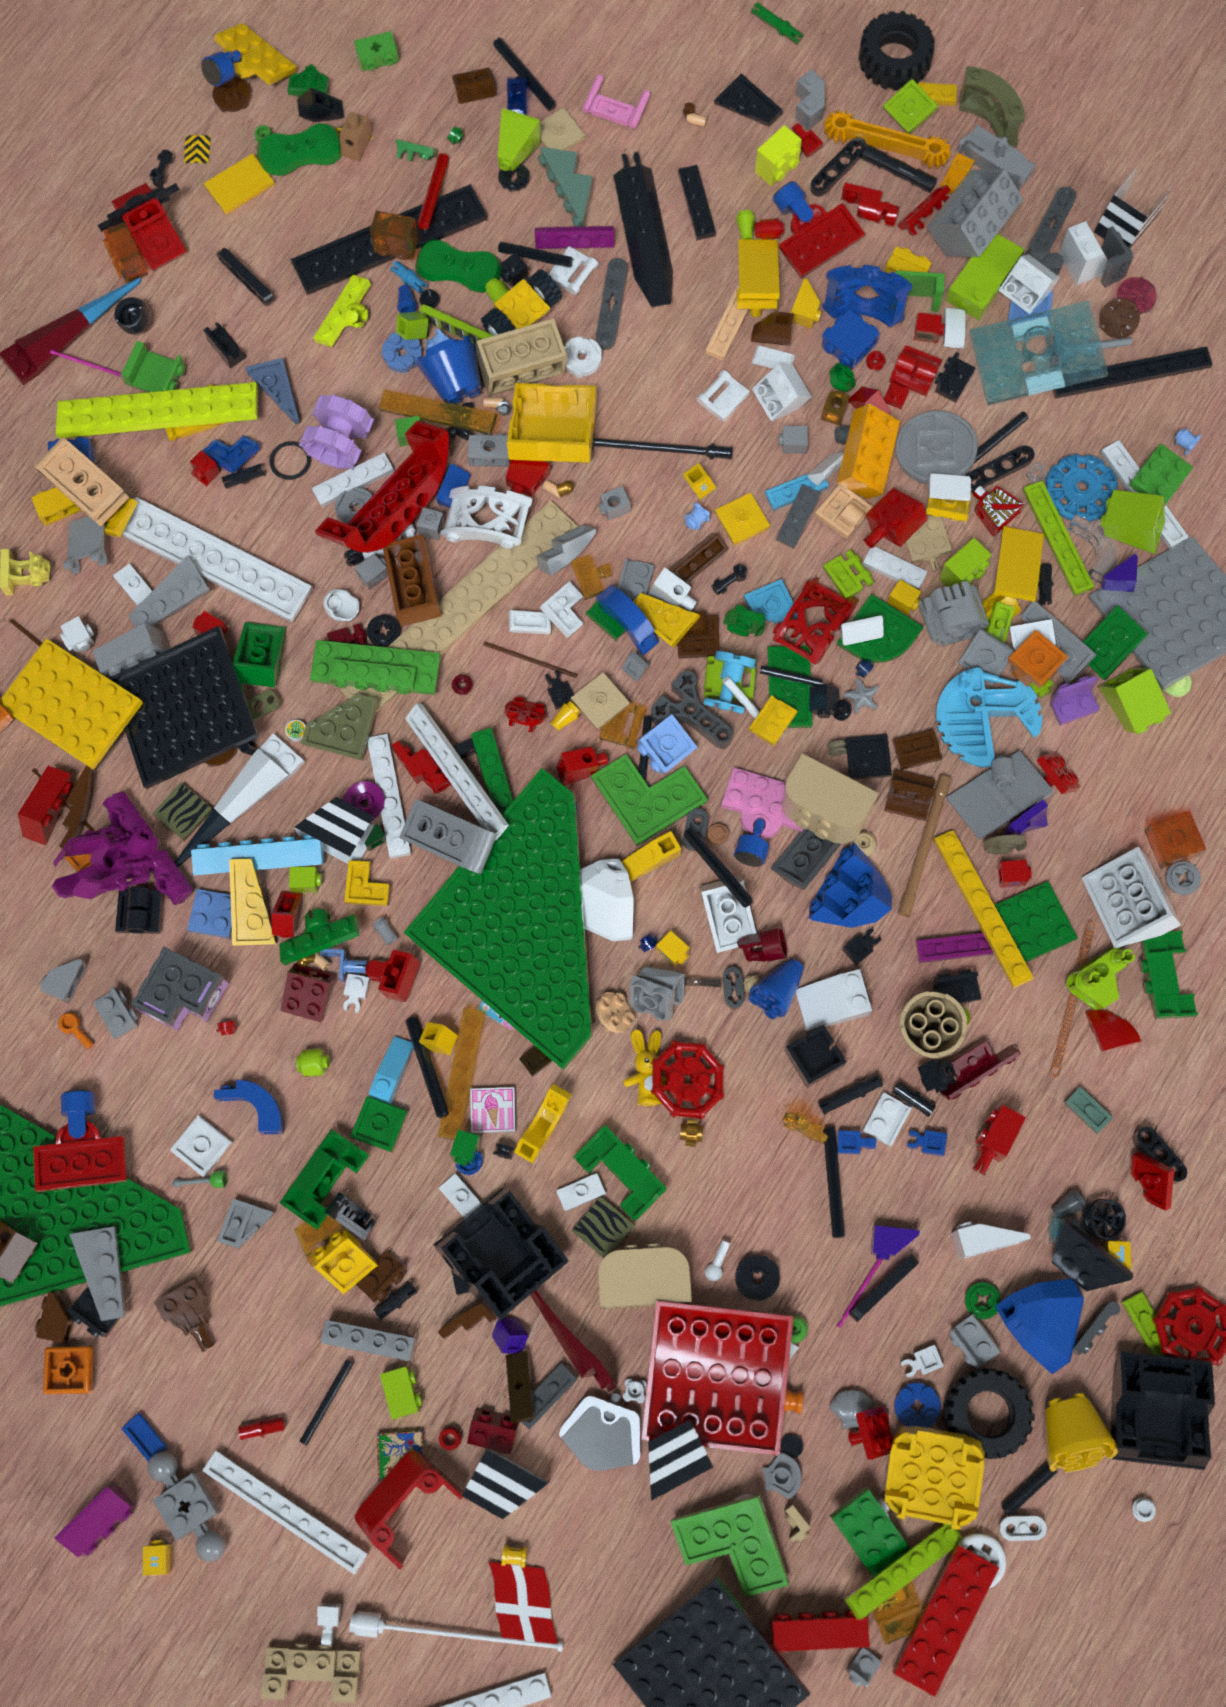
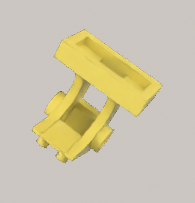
[0,549,50,595]

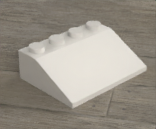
[1082,846,1181,948]

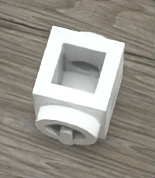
[60,616,95,653]

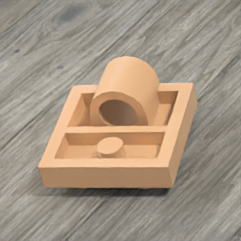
[815,484,873,539]

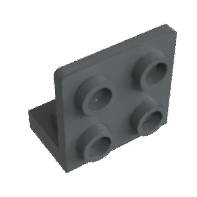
[1101,226,1133,288]

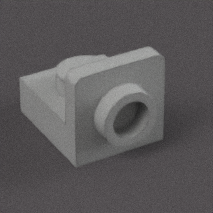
[846,1647,882,1687]

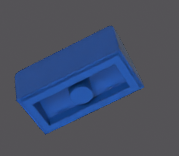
[436,464,471,508]

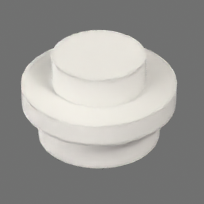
[1132,1498,1156,1522]

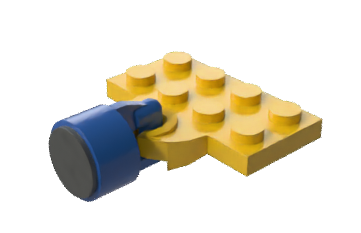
[201,23,297,86]

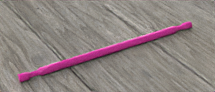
[50,350,122,377]
[837,1260,882,1328]

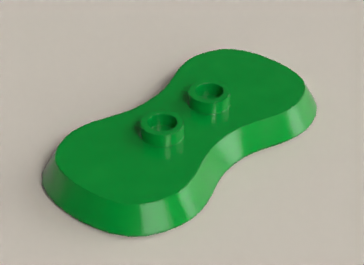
[257,123,342,176]
[415,240,501,292]

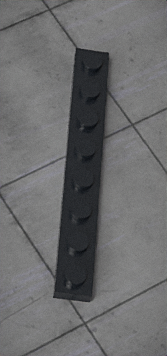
[1052,347,1213,399]

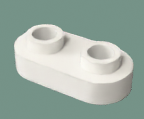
[999,1516,1047,1541]

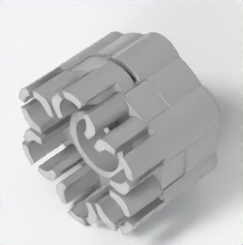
[918,581,989,646]

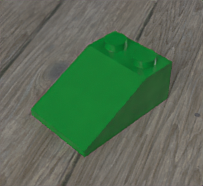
[233,622,286,688]

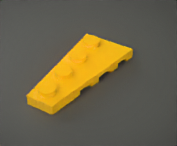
[229,858,276,946]

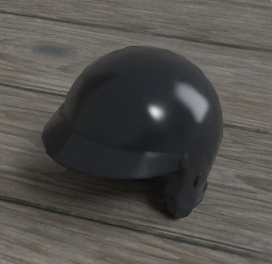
[114,297,150,335]

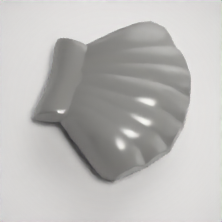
[829,1390,873,1429]
[762,1453,801,1498]

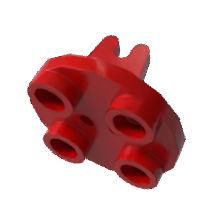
[504,697,546,733]

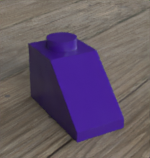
[870,1226,920,1260]

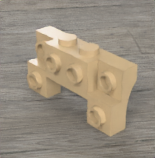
[261,1643,362,1703]

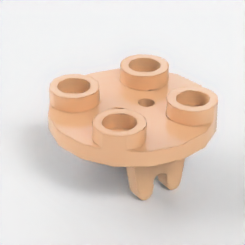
[595,992,635,1033]

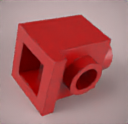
[190,450,220,487]

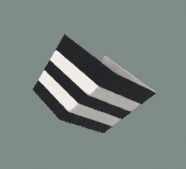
[1094,168,1170,249]
[294,797,374,864]
[648,1420,713,1501]
[462,1449,549,1520]

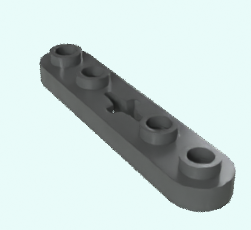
[1028,187,1077,260]
[596,258,627,350]

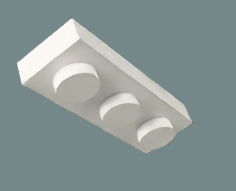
[863,547,928,590]

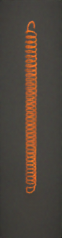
[1051,921,1095,1077]

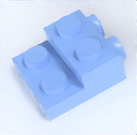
[636,714,698,774]

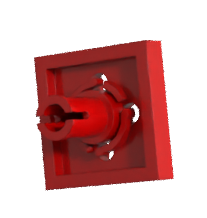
[1036,753,1081,794]
[848,1406,894,1460]

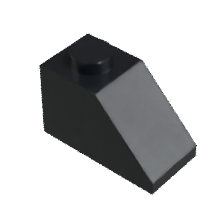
[297,88,344,122]

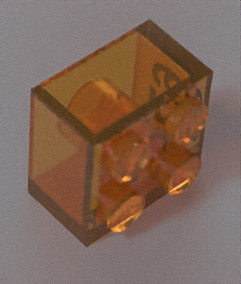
[370,210,419,260]
[103,222,148,284]
[1144,810,1206,869]

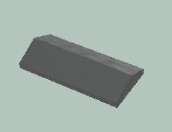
[771,829,841,890]

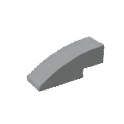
[536,524,596,576]

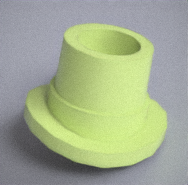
[1164,676,1192,697]

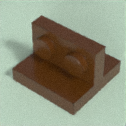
[884,770,935,821]

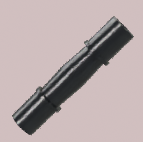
[861,144,938,193]

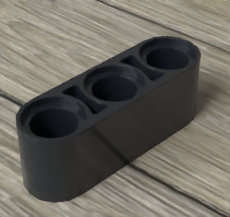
[1132,1127,1187,1184]

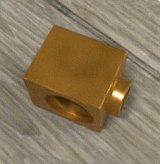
[821,390,850,426]

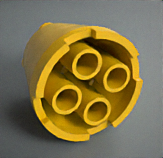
[1045,1393,1118,1473]

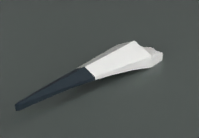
[174,734,305,867]

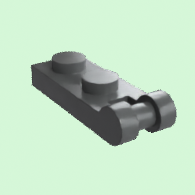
[1073,1302,1120,1355]

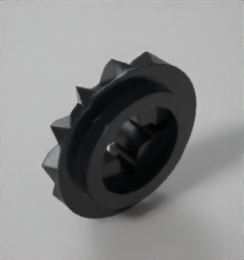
[498,164,529,192]
[367,615,400,647]

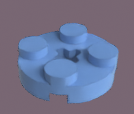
[382,333,422,373]

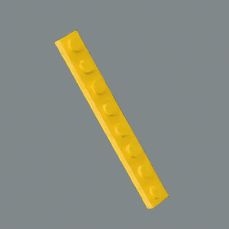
[934,830,1034,989]

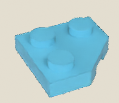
[744,579,797,624]

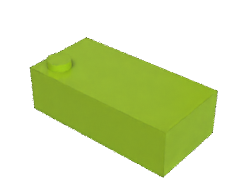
[946,234,1025,321]

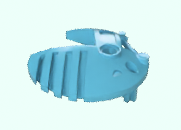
[936,667,1042,768]

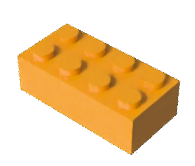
[837,403,900,500]

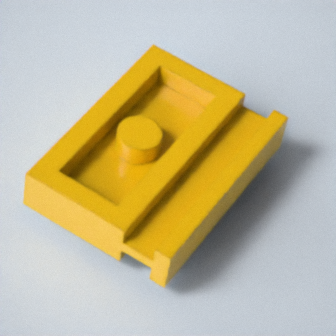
[749,695,797,747]

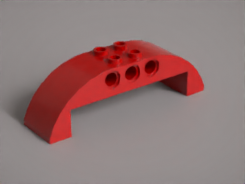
[315,421,449,553]

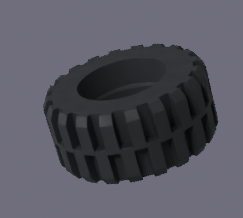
[858,11,935,91]
[943,1368,1035,1459]

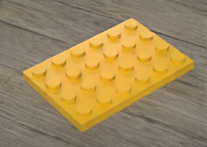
[0,638,143,770]

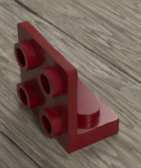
[281,963,336,1022]

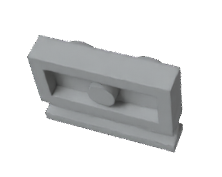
[618,558,655,601]

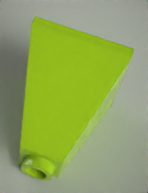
[498,108,541,171]

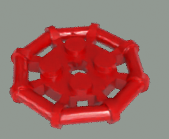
[651,1040,725,1120]
[1152,1286,1226,1366]

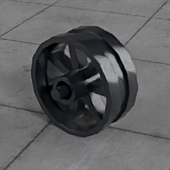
[1082,1198,1126,1240]

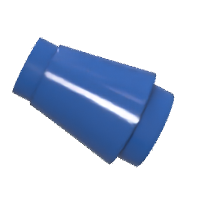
[397,285,417,313]

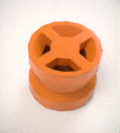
[784,1389,804,1414]

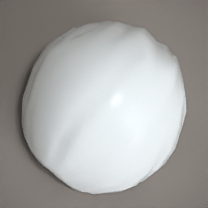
[323,589,359,622]

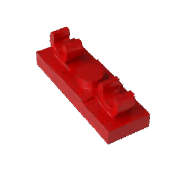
[897,185,951,236]

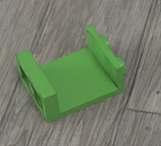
[892,270,945,312]
[121,341,186,392]

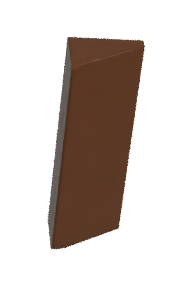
[668,533,729,584]

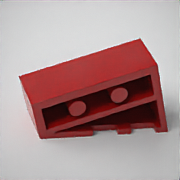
[18,765,74,845]

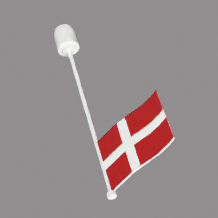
[349,1562,563,1652]

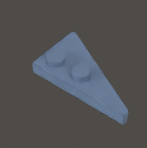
[245,358,300,424]

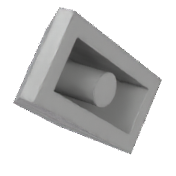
[40,959,88,1004]

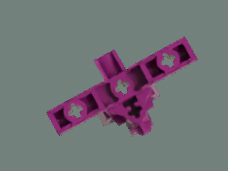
[52,791,193,905]

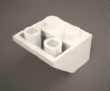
[999,254,1060,314]
[752,363,812,421]

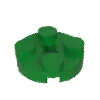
[723,605,766,637]

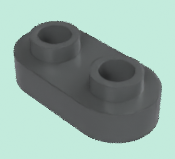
[683,808,708,851]

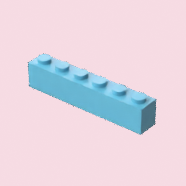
[191,835,325,875]

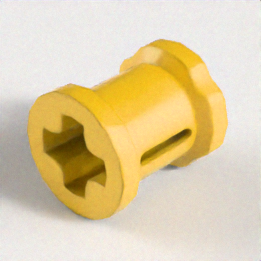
[501,1544,527,1568]

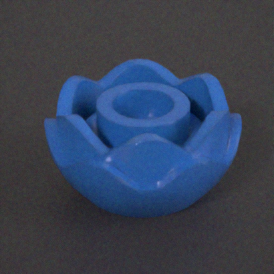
[455,1150,483,1175]

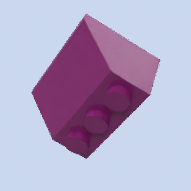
[54,1485,136,1557]

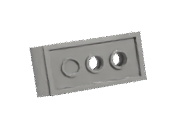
[399,798,497,874]

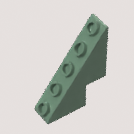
[537,147,593,227]

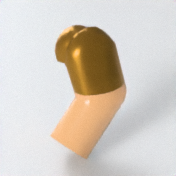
[543,480,574,498]
[297,952,331,971]

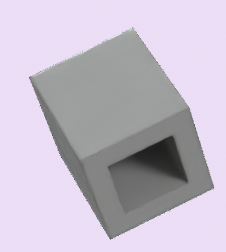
[778,426,808,454]
[355,553,388,590]

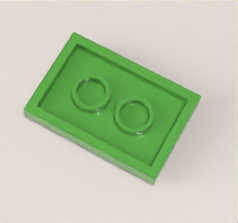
[1129,443,1193,506]

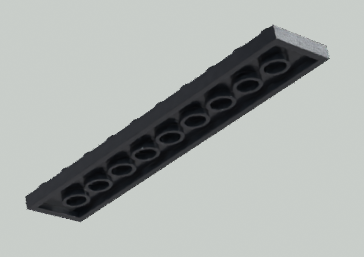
[290,184,487,295]

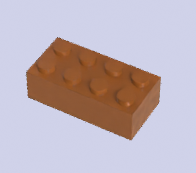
[383,534,442,627]

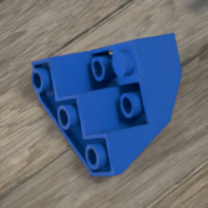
[809,843,892,928]
[995,1279,1084,1374]

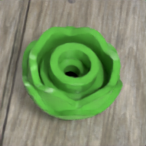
[791,1314,808,1343]

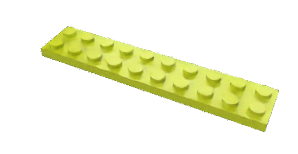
[55,382,258,438]

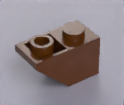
[751,312,794,345]
[35,1292,74,1344]

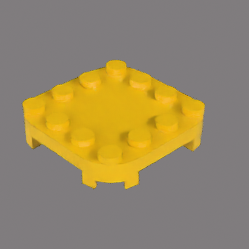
[885,1426,985,1529]

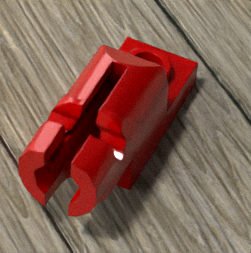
[841,182,899,227]
[392,740,451,794]

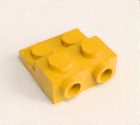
[312,1229,378,1294]

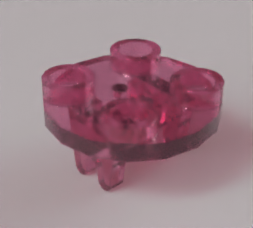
[1117,276,1157,314]

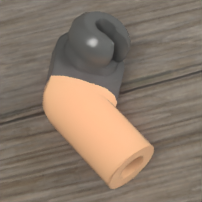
[484,397,511,416]

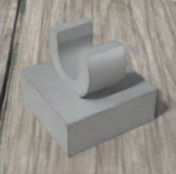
[622,652,650,682]

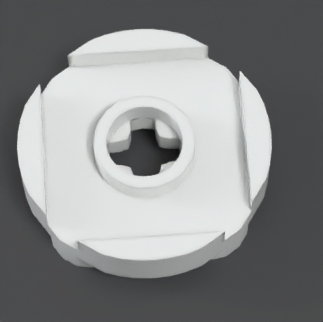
[564,337,602,378]

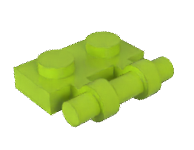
[823,550,875,599]

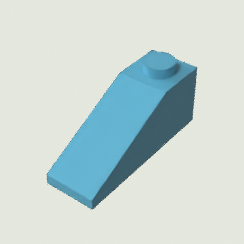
[368,1036,414,1105]

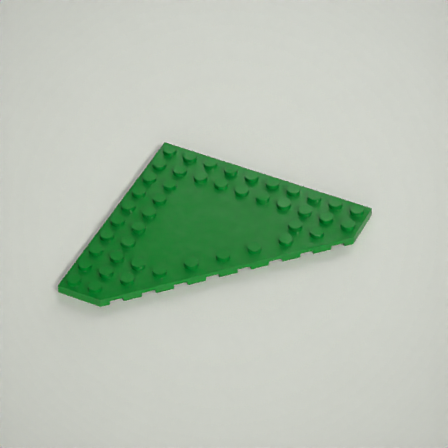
[403,768,592,1070]
[0,1104,191,1307]

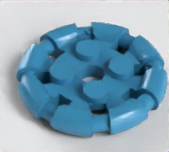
[1045,454,1118,523]

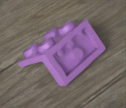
[1050,676,1100,726]

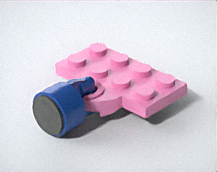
[721,767,803,867]

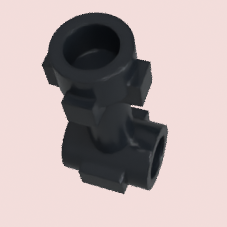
[149,149,173,187]
[711,564,747,595]

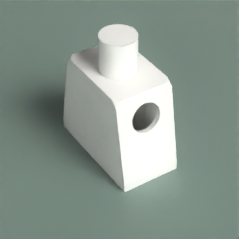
[648,568,697,612]

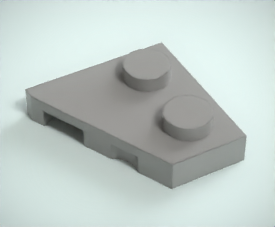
[217,1199,274,1249]

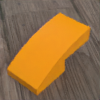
[940,153,975,194]

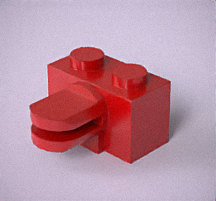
[366,949,420,1003]

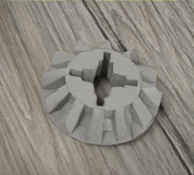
[1165,861,1201,896]

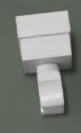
[317,1603,342,1646]

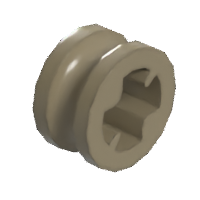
[827,740,847,757]

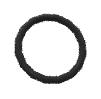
[269,441,311,480]

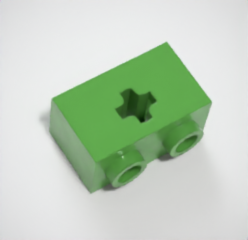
[354,31,399,71]

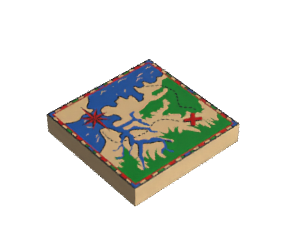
[377,1431,424,1481]

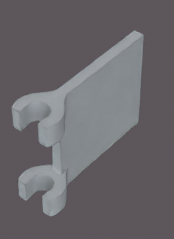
[63,516,107,574]

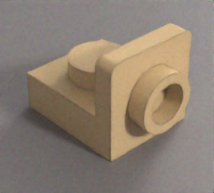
[785,1504,811,1543]

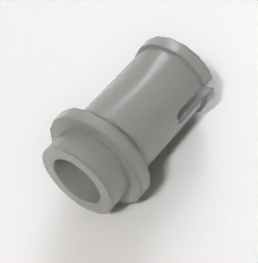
[373,917,398,946]

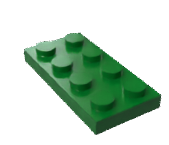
[767,646,813,728]
[829,1487,910,1577]

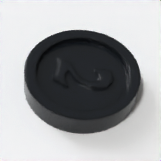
[780,1434,803,1458]

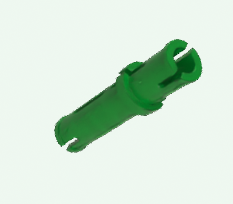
[751,2,803,44]

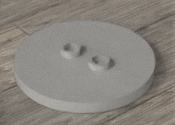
[895,411,978,484]

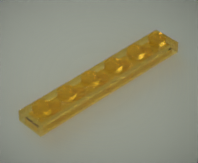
[378,390,497,435]
[438,1008,486,1140]

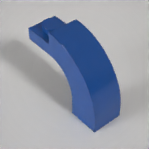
[596,585,659,656]
[214,1080,284,1135]

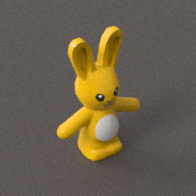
[623,1029,666,1107]

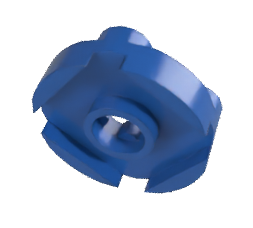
[894,1383,941,1428]

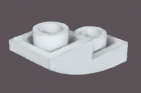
[943,308,965,348]

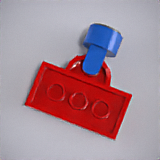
[773,181,865,279]
[33,1089,127,1192]

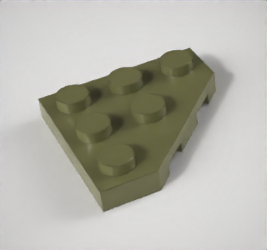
[301,694,379,761]

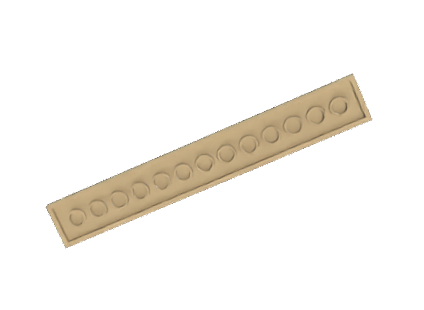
[340,501,578,715]

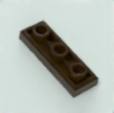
[506,1351,535,1423]

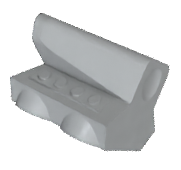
[629,966,684,1021]

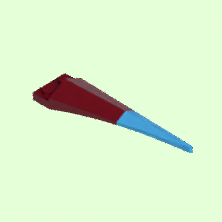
[0,278,141,385]

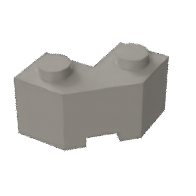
[795,69,825,131]

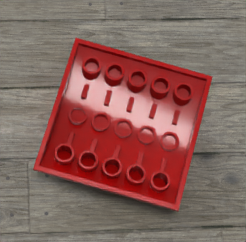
[642,1300,794,1456]

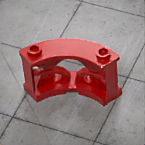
[773,577,859,665]

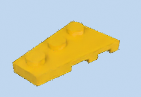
[633,593,700,648]

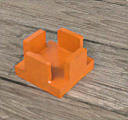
[1007,630,1068,688]

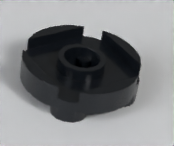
[735,1255,780,1301]

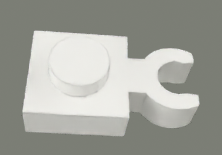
[343,973,370,1014]
[900,1345,944,1377]

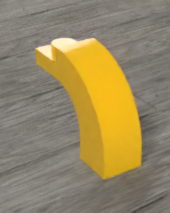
[514,1084,572,1164]

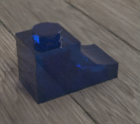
[507,76,528,115]

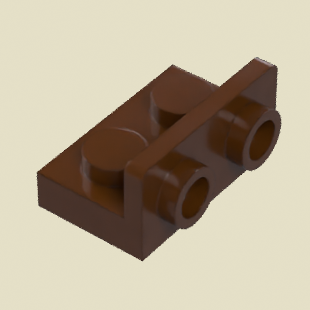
[452,67,496,104]
[355,1251,406,1303]

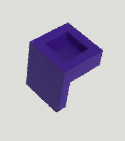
[492,1318,529,1354]

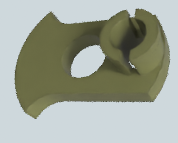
[247,689,282,722]

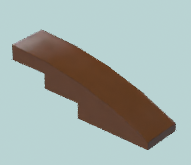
[59,765,94,849]
[438,1304,497,1340]

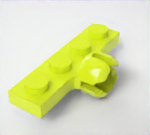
[313,275,371,348]

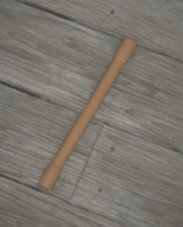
[898,775,952,917]

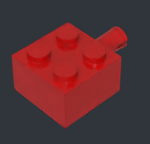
[863,488,928,548]
[972,1105,1026,1175]

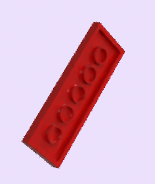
[892,1544,999,1697]

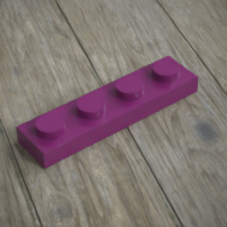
[535,226,614,249]
[916,933,994,963]

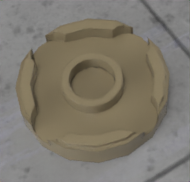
[983,835,1027,854]

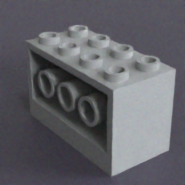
[927,169,1023,257]

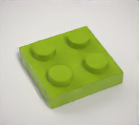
[883,79,938,134]

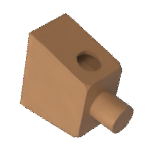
[340,112,373,162]

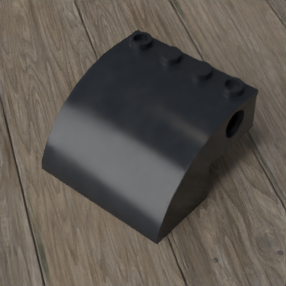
[433,1188,569,1320]
[1111,1351,1215,1470]

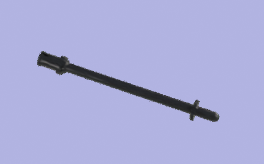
[591,433,733,460]

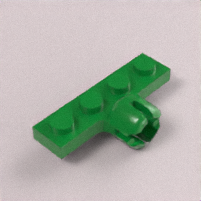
[279,908,359,966]

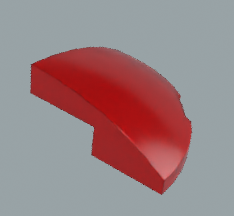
[1085,1010,1141,1052]

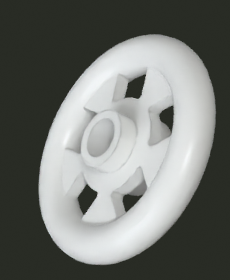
[958,1533,1006,1589]

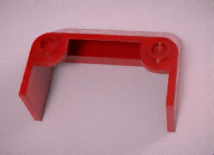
[355,1450,464,1570]

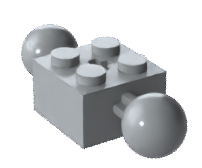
[148,1451,226,1562]

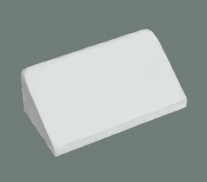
[807,452,844,486]
[928,473,971,501]
[840,615,884,645]

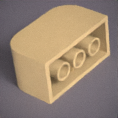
[781,753,879,844]
[598,1244,692,1310]

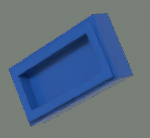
[121,1413,169,1462]

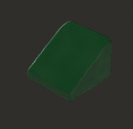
[365,823,386,851]

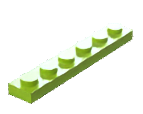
[1022,480,1094,597]
[845,1524,963,1620]

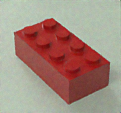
[770,1609,870,1652]

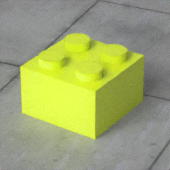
[755,125,802,186]

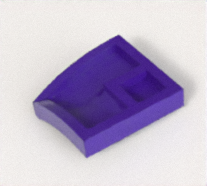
[1004,799,1049,835]

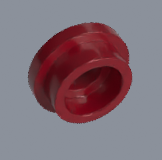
[451,675,473,695]

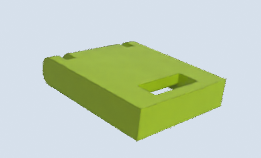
[703,656,757,701]

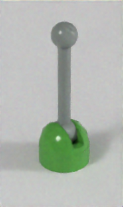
[172,1170,227,1188]

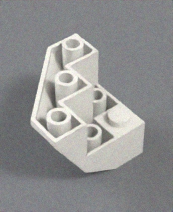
[580,859,633,941]

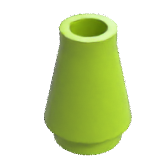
[736,210,755,240]

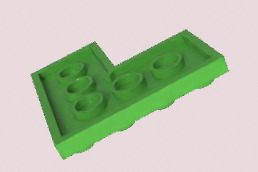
[591,754,708,846]
[671,1494,790,1597]

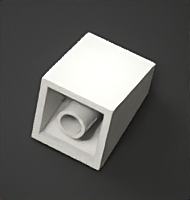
[1059,221,1108,286]

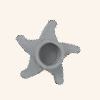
[843,678,878,714]

